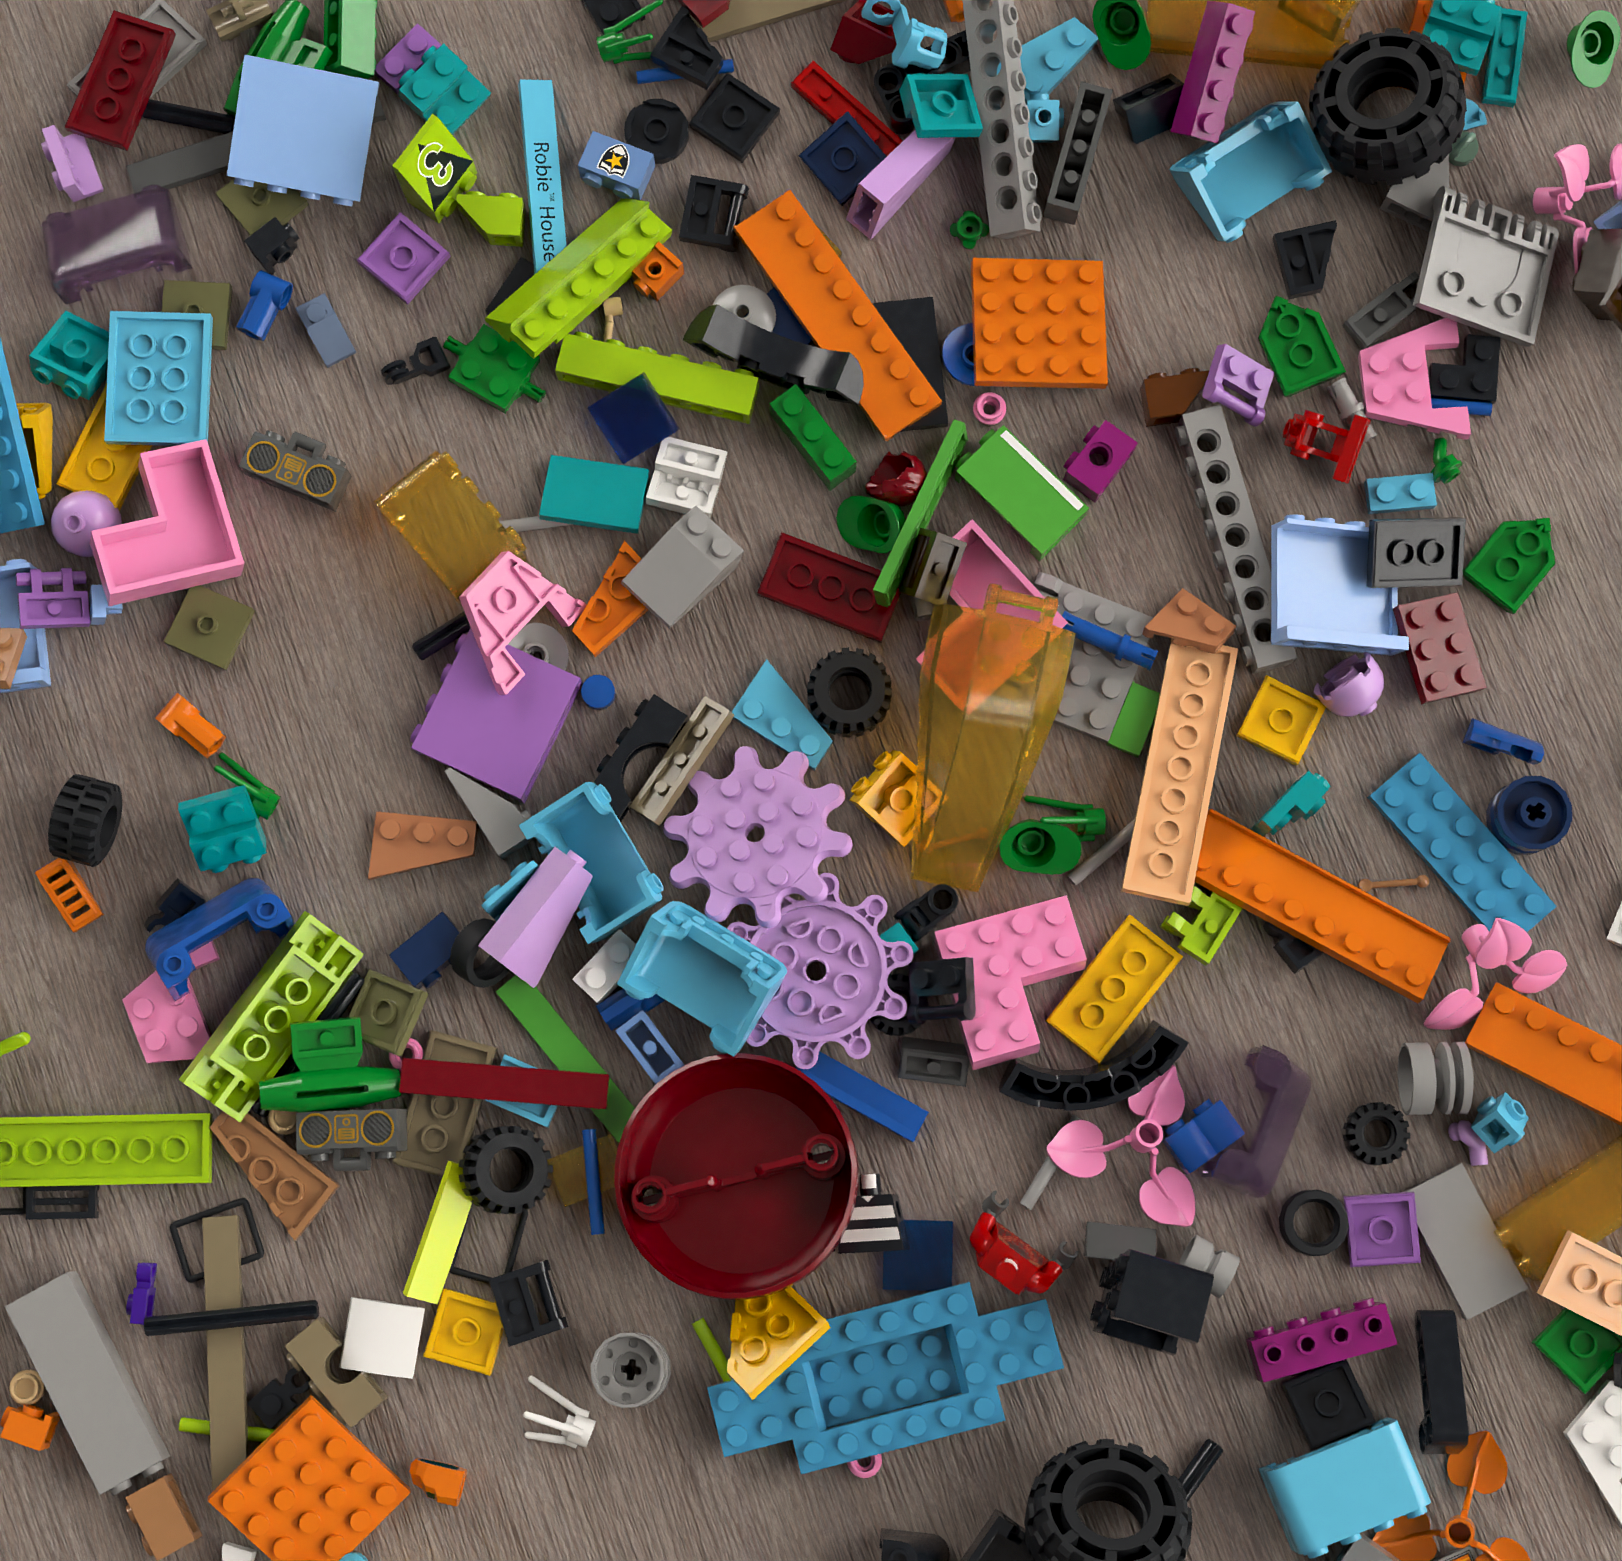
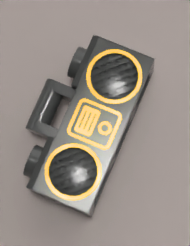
[238,430,352,512]
[296,1109,407,1172]

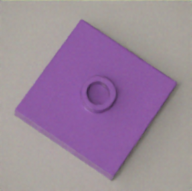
[357,212,451,305]
[1343,1192,1421,1267]

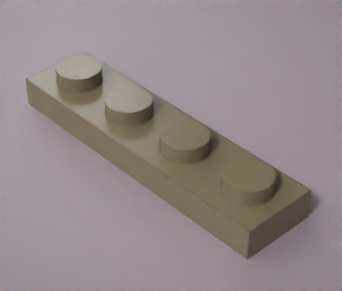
[629,696,735,826]

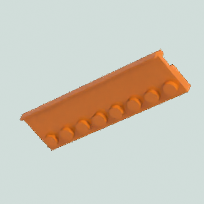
[733,190,942,441]
[1194,809,1451,1004]
[1465,982,1622,1126]

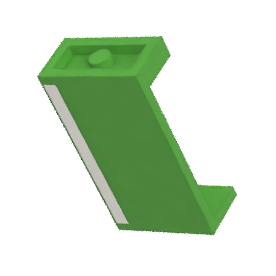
[955,425,1089,562]

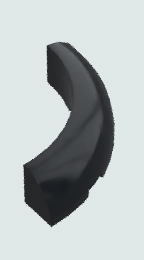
[683,304,864,404]
[999,1020,1189,1111]

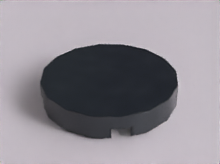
[624,99,689,164]

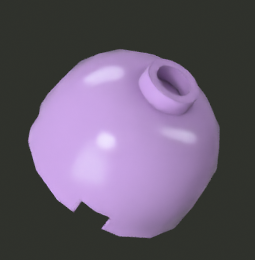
[51,490,122,557]
[1314,652,1384,717]

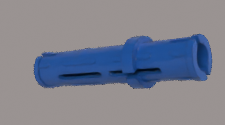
[1059,611,1158,671]

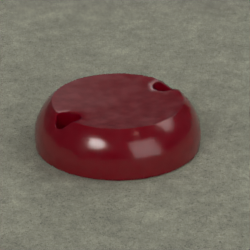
[614,1053,858,1300]

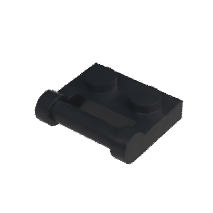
[679,175,749,252]
[907,957,976,1025]
[488,1260,569,1347]

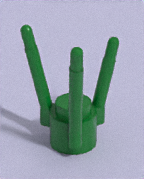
[596,0,663,64]
[214,752,281,820]
[1024,795,1106,842]

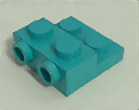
[1422,0,1502,76]
[398,43,491,135]
[899,73,983,138]
[29,310,109,400]
[1251,771,1331,836]
[178,785,267,873]

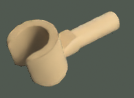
[603,297,623,342]

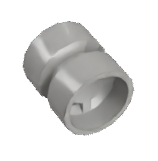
[1178,1235,1240,1298]

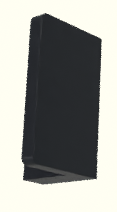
[1113,73,1184,144]

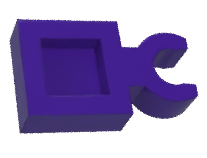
[126,1262,157,1325]

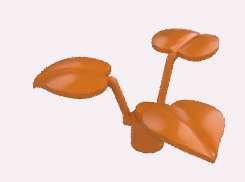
[1372,1430,1531,1561]

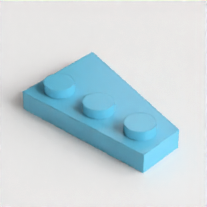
[997,17,1099,101]
[732,659,833,771]

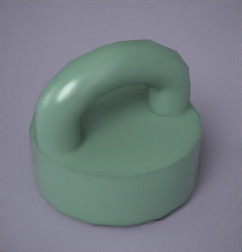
[1449,131,1479,166]

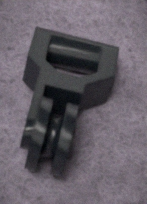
[381,337,451,385]

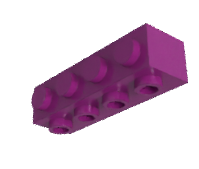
[1170,1,1255,144]
[1246,1297,1397,1383]

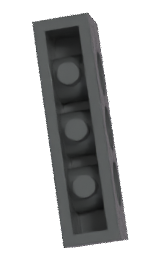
[1043,81,1113,225]

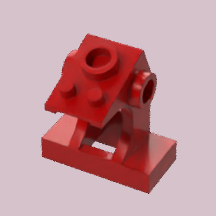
[1283,409,1371,484]

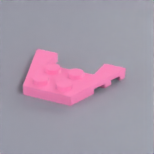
[1358,318,1471,440]
[459,551,586,695]
[122,941,220,1063]

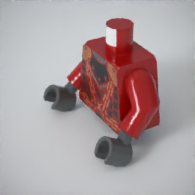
[970,1191,1078,1295]

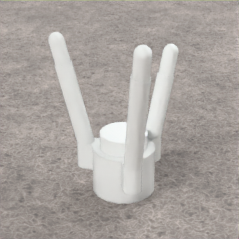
[523,1375,596,1449]

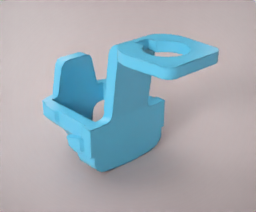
[861,0,947,70]

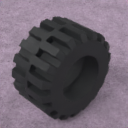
[807,647,892,738]
[48,774,122,867]
[459,1126,553,1214]

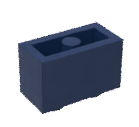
[389,912,460,989]

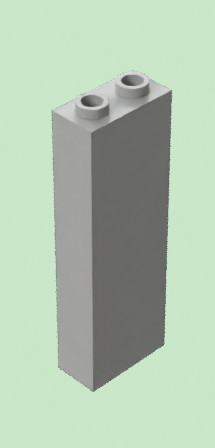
[5,1271,170,1496]

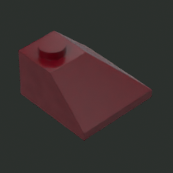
[830,0,910,64]

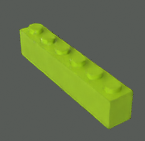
[555,332,759,424]

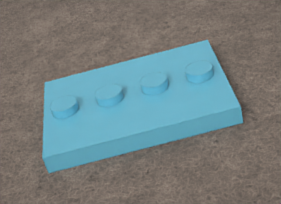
[104,311,213,446]

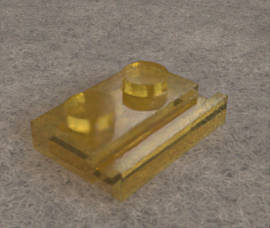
[547,1134,617,1207]

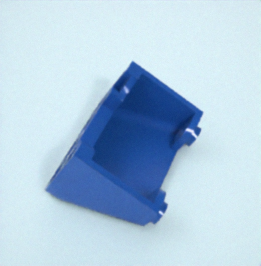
[145,878,294,1001]

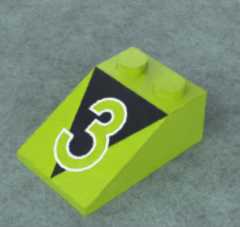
[392,114,477,224]

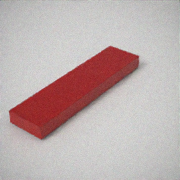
[791,61,903,156]

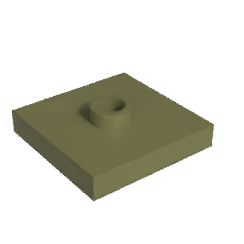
[215,179,309,236]
[161,280,232,350]
[164,585,255,671]
[348,969,429,1057]

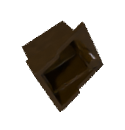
[1572,228,1622,331]

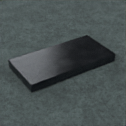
[872,297,949,432]

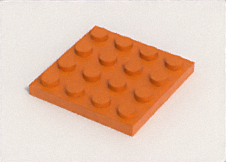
[971,258,1108,389]
[208,1395,411,1561]

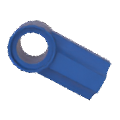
[236,270,293,341]
[596,989,665,1031]

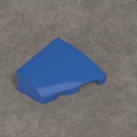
[1463,718,1544,765]

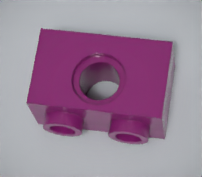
[1063,420,1138,503]

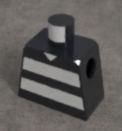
[838,1174,910,1254]

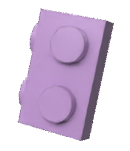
[41,125,104,202]

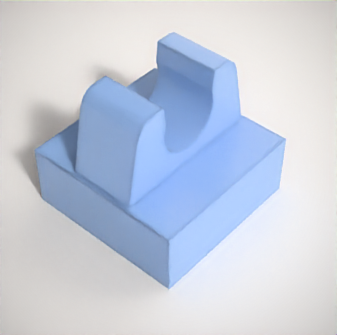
[89,585,123,625]

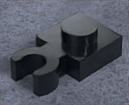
[144,878,206,932]
[1263,921,1324,974]
[247,1368,310,1429]

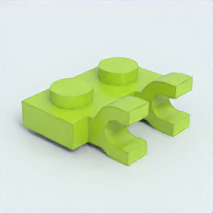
[1160,886,1243,966]

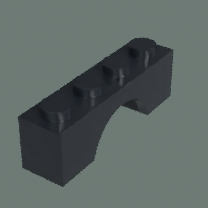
[594,694,689,822]

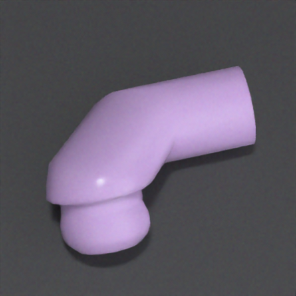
[1448,1120,1488,1166]

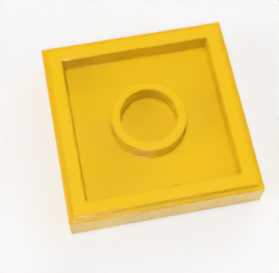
[1236,675,1326,766]
[423,1288,504,1376]

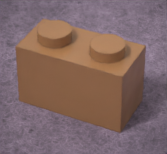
[125,1473,203,1561]

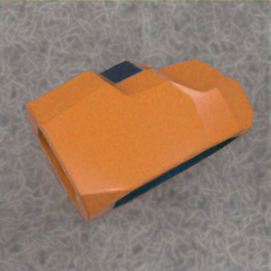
[409,1458,467,1507]

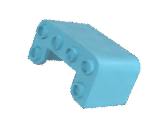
[1259,1417,1431,1559]

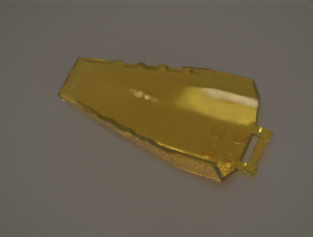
[911,583,1076,892]

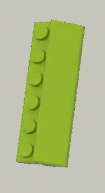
[485,198,672,359]
[179,911,364,1122]

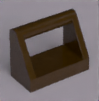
[898,528,967,607]

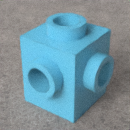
[1025,94,1064,143]
[1471,1092,1529,1153]

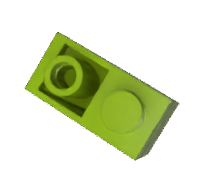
[456,191,526,247]

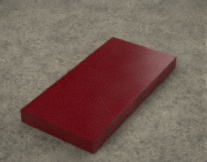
[65,10,176,151]
[757,532,901,643]

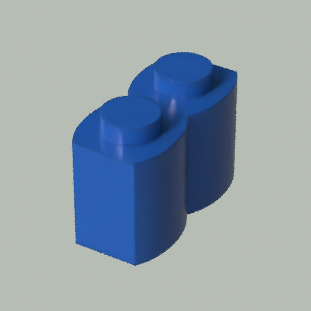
[1162,1099,1245,1175]

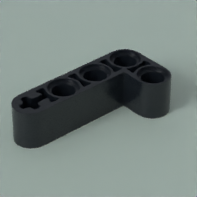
[873,30,971,135]
[1415,1310,1469,1454]

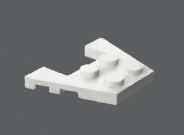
[1563,1379,1622,1528]

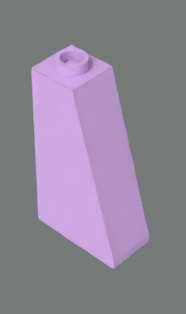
[846,130,956,240]
[478,847,593,988]

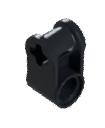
[893,884,958,943]

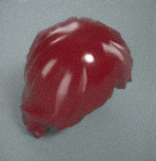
[865,451,927,506]

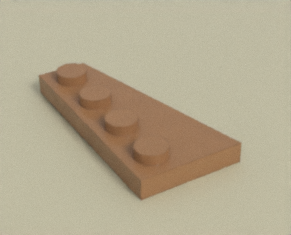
[209,1111,340,1241]

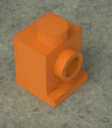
[632,242,684,301]
[0,1404,60,1451]

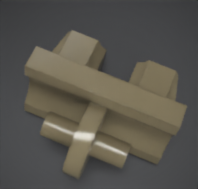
[206,0,273,41]

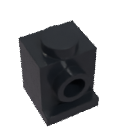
[244,217,300,275]

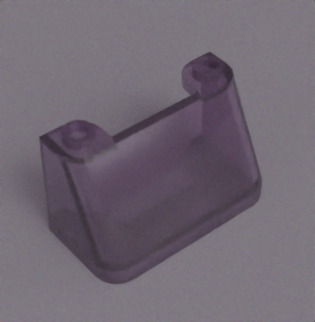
[42,185,193,305]
[1201,1045,1311,1198]

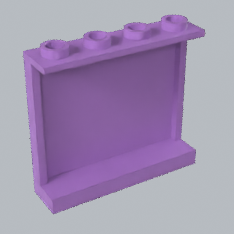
[410,628,583,804]

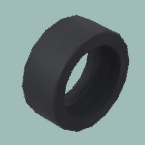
[450,918,510,988]
[1279,1190,1349,1256]

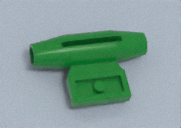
[223,0,333,117]
[259,1017,401,1112]

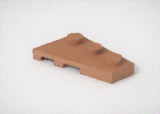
[368,812,478,880]

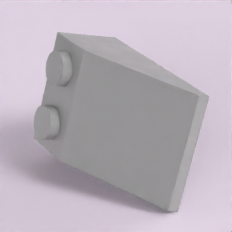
[621,506,744,629]

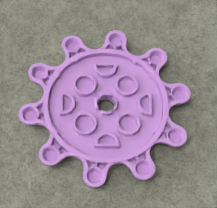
[663,746,853,928]
[727,873,913,1070]

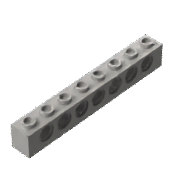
[962,0,1042,239]
[1175,404,1297,674]

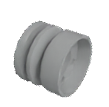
[1397,1042,1474,1115]
[591,1332,671,1408]

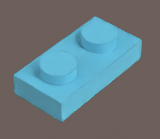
[1364,473,1437,514]

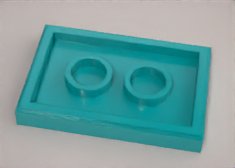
[539,455,649,534]

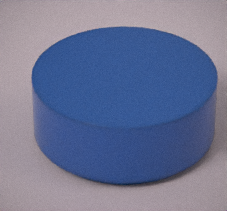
[581,675,616,710]

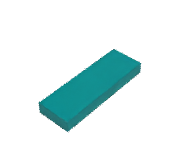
[1481,8,1528,108]

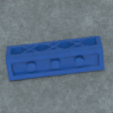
[795,1051,929,1142]

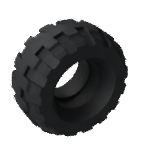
[1309,28,1467,186]
[1024,1439,1193,1561]

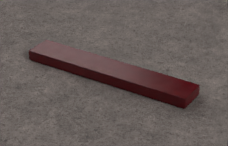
[399,1058,610,1110]

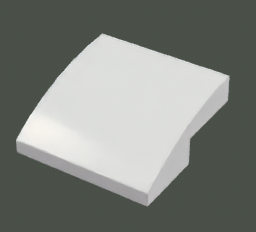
[646,436,728,518]
[339,1297,425,1379]

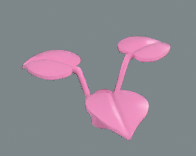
[1533,143,1622,274]
[1423,917,1568,1030]
[1046,1065,1195,1227]

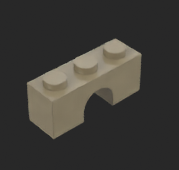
[285,1317,389,1428]

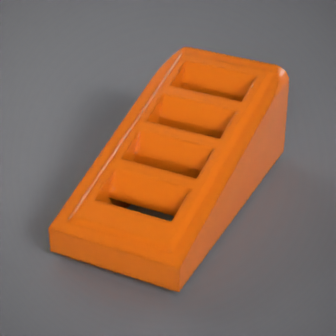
[35,858,104,933]

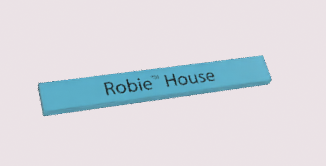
[518,79,567,275]

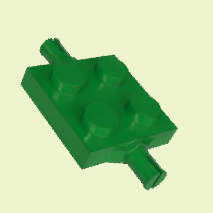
[443,324,546,414]

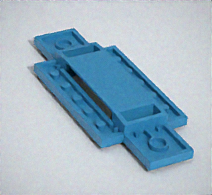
[707,1282,1064,1474]

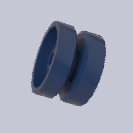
[1486,776,1572,855]

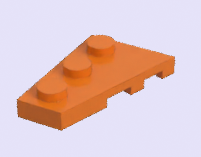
[572,540,648,657]

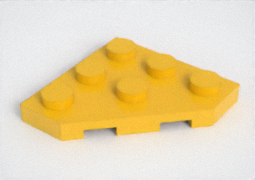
[727,1286,831,1400]

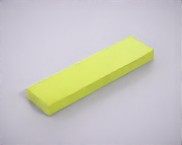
[403,1160,473,1304]

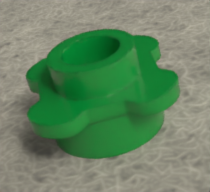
[950,211,989,249]

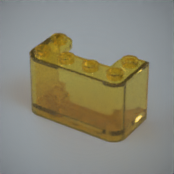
[374,450,528,608]

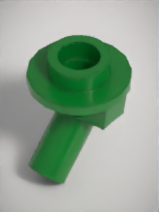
[1431,438,1462,484]

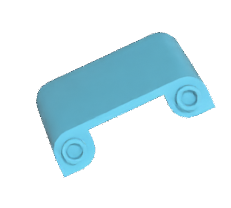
[1169,101,1333,243]
[519,782,664,944]
[617,901,787,1057]

